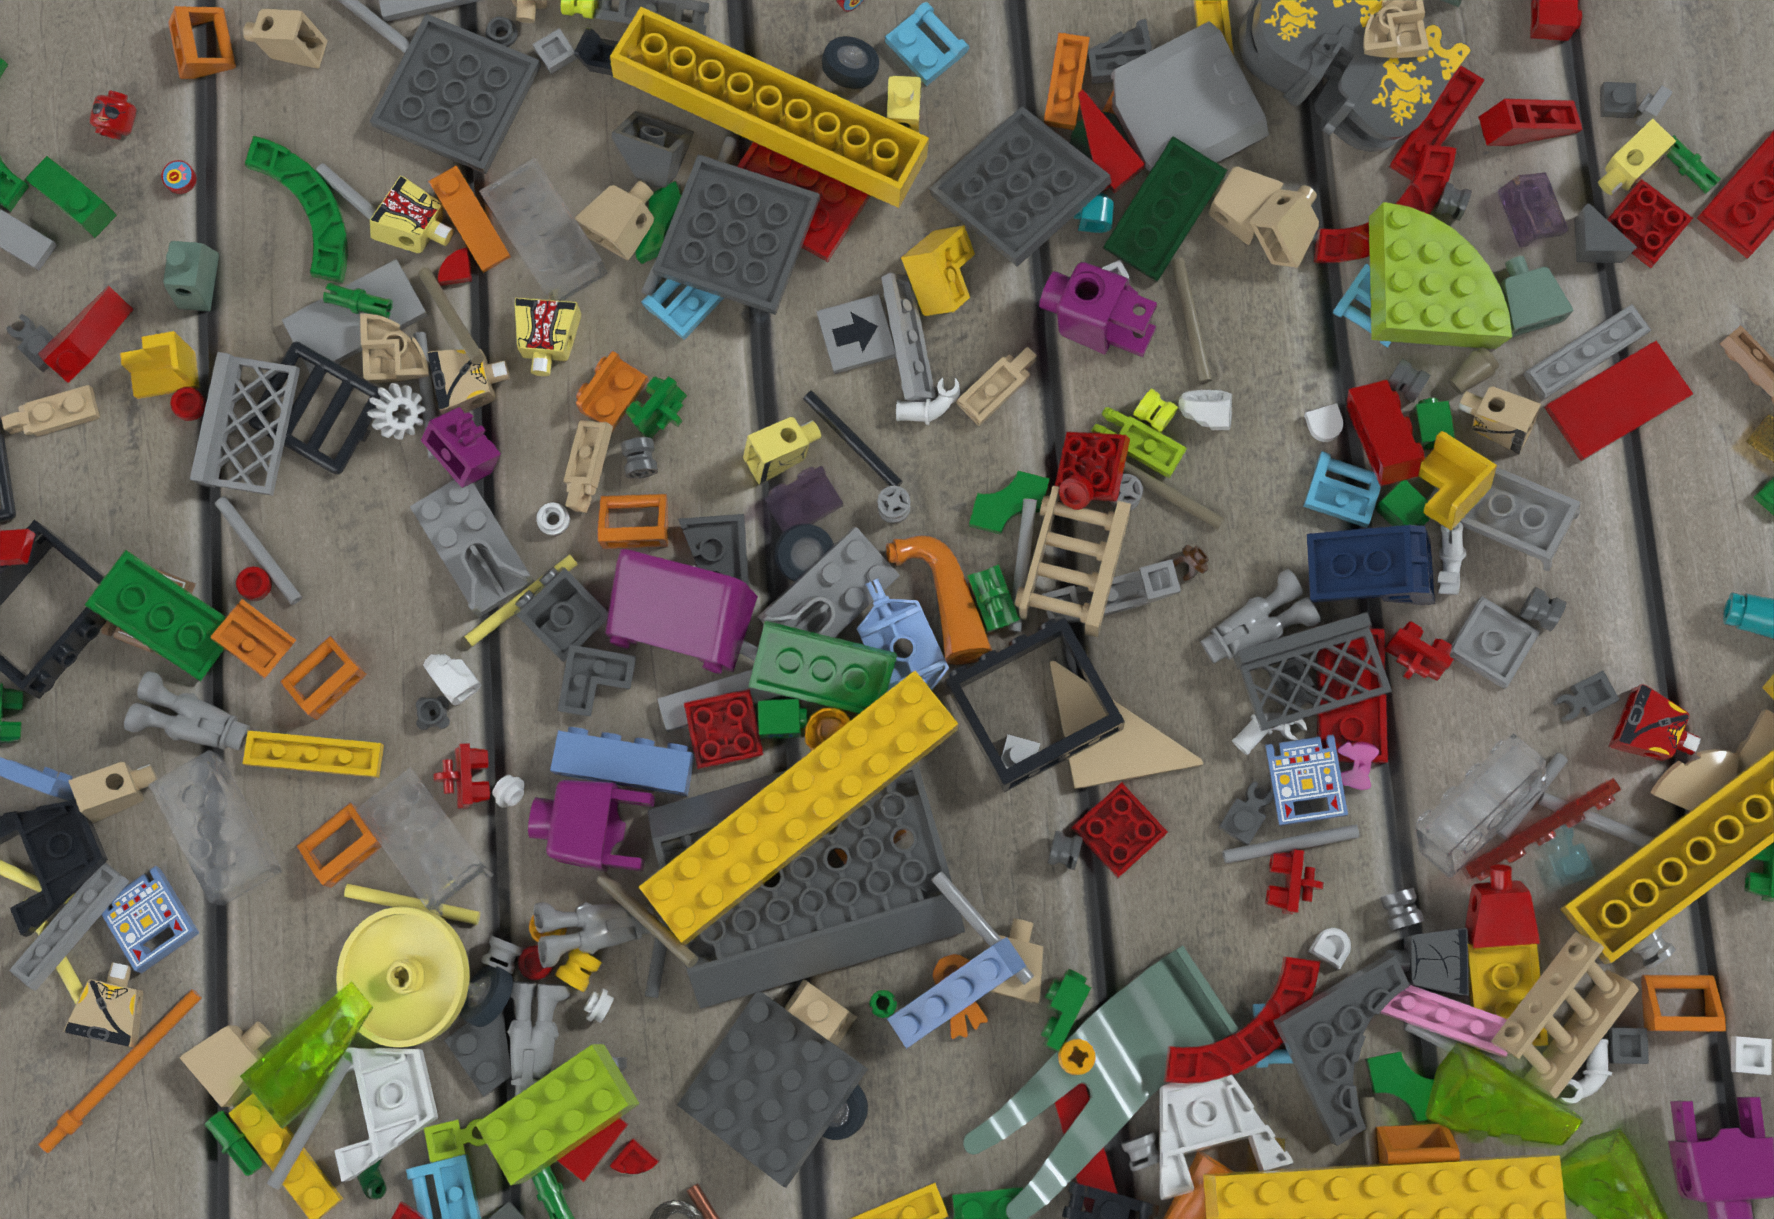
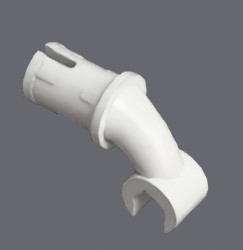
[896,378,960,425]
[1438,522,1466,595]
[1232,713,1307,755]
[1559,1039,1612,1105]

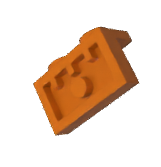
[576,351,649,432]

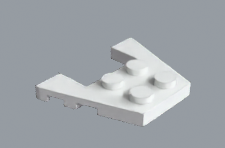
[313,1047,438,1182]
[1160,1075,1293,1200]

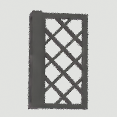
[1233,612,1392,731]

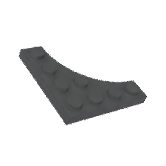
[1273,953,1410,1146]

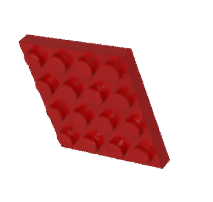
[737,141,871,263]

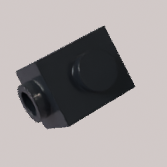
[574,28,619,76]

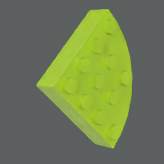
[1369,202,1512,349]

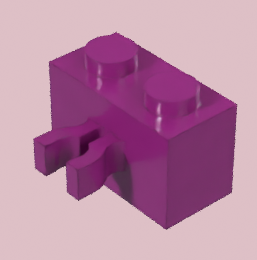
[421,407,501,488]

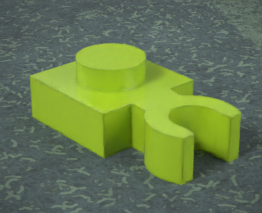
[424,1119,487,1163]

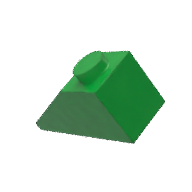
[25,156,117,238]

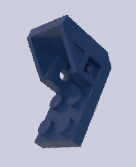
[1307,525,1435,605]

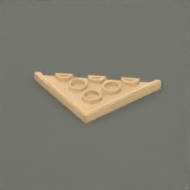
[1049,661,1203,789]

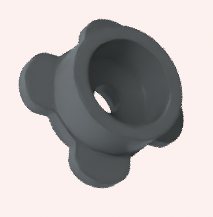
[416,696,450,730]

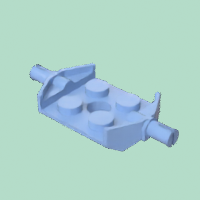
[857,578,949,692]

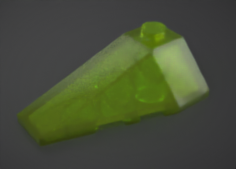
[240,981,374,1129]
[1426,1042,1584,1146]
[1560,1128,1669,1219]

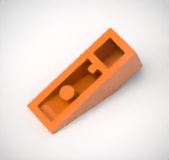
[428,165,511,273]

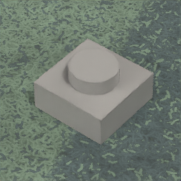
[532,28,578,74]
[1635,85,1673,128]

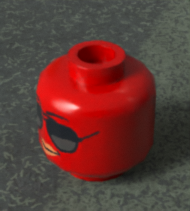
[89,90,137,140]

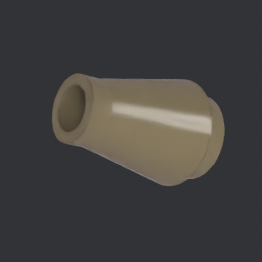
[1448,347,1499,395]

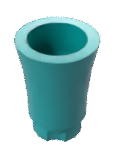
[1723,592,1774,639]

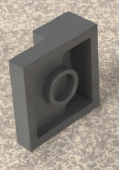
[514,567,609,662]

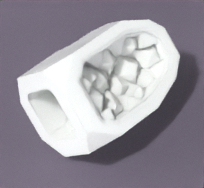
[1179,390,1232,430]
[423,654,482,706]

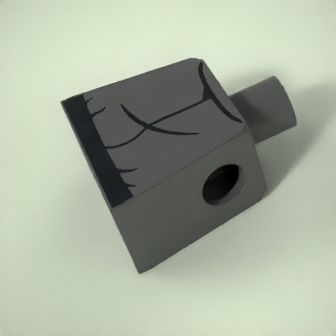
[1385,928,1469,996]

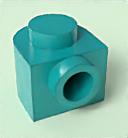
[1073,193,1114,233]

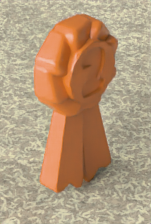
[933,954,988,1039]

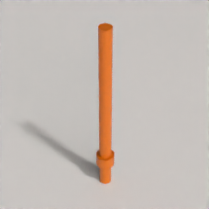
[39,989,202,1153]

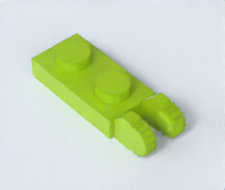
[1091,407,1187,479]

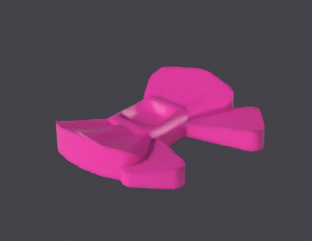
[1337,742,1379,790]

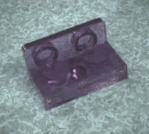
[1498,172,1569,247]
[765,466,844,532]

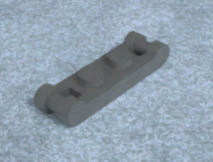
[594,0,709,35]

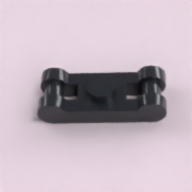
[1062,1181,1160,1219]

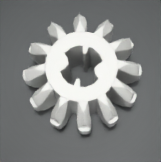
[367,383,426,440]

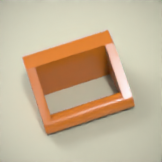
[168,6,236,79]
[598,494,668,549]
[280,636,367,720]
[297,802,385,888]
[1641,975,1726,1032]
[1376,1123,1460,1164]

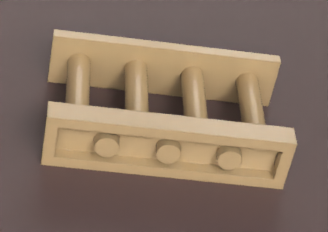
[1015,486,1131,637]
[1491,932,1639,1099]

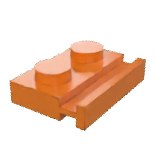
[210,599,296,679]

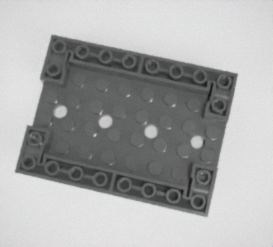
[648,763,965,1009]

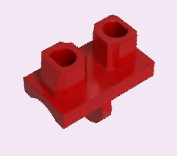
[1385,621,1453,681]
[433,743,490,809]
[1265,849,1324,915]

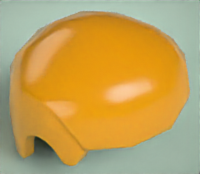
[805,707,851,751]

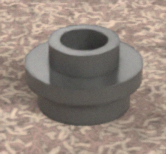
[486,17,518,47]

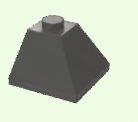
[611,111,694,188]

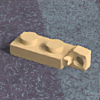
[956,347,1037,426]
[1,385,100,437]
[563,420,613,513]

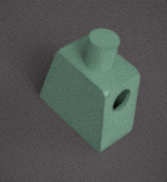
[163,241,219,312]
[1500,256,1574,338]

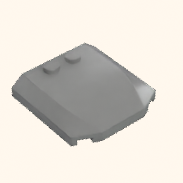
[1111,21,1269,171]

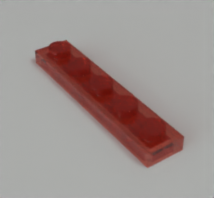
[1460,778,1622,882]

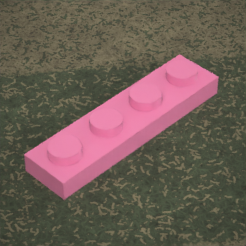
[1380,985,1508,1058]

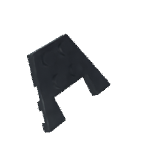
[0,800,108,937]

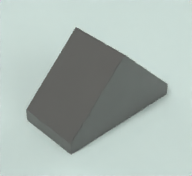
[1574,203,1637,263]

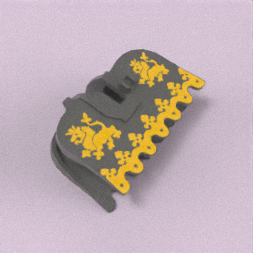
[1238,0,1472,152]

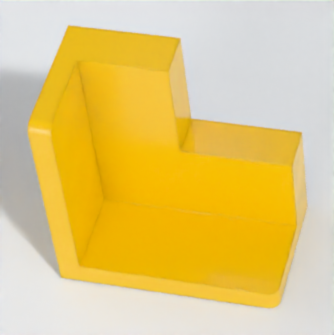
[901,225,975,316]
[120,331,200,399]
[1419,431,1497,530]

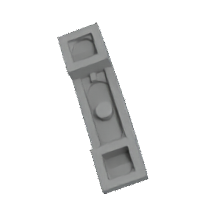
[1042,559,1181,624]

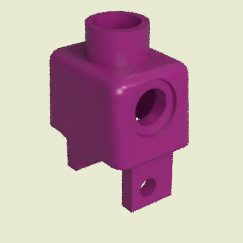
[1039,262,1157,357]
[528,780,655,872]
[1668,1096,1774,1219]

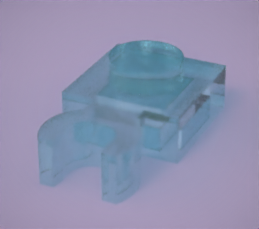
[1544,822,1596,887]

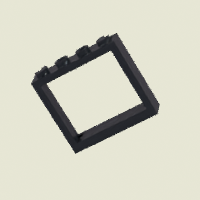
[0,519,108,699]
[946,618,1125,793]

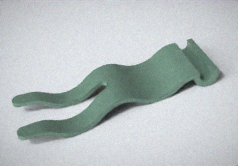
[963,945,1239,1219]

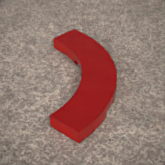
[1314,144,1457,263]
[1164,957,1320,1083]

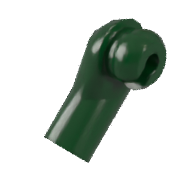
[357,1157,387,1200]

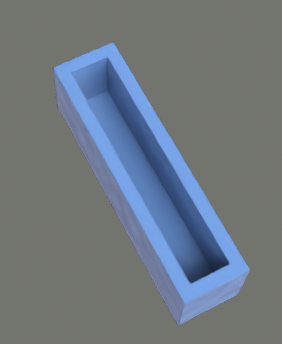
[550,727,695,797]
[887,937,1026,1049]

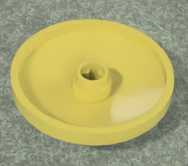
[336,907,470,1048]

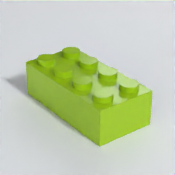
[476,1044,640,1185]

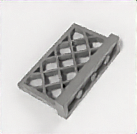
[190,352,300,496]

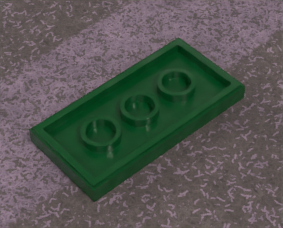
[1103,136,1228,282]

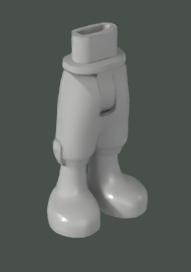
[1200,568,1321,664]
[124,671,250,751]
[534,902,654,968]
[507,981,571,1096]

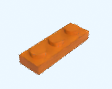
[1044,32,1090,130]

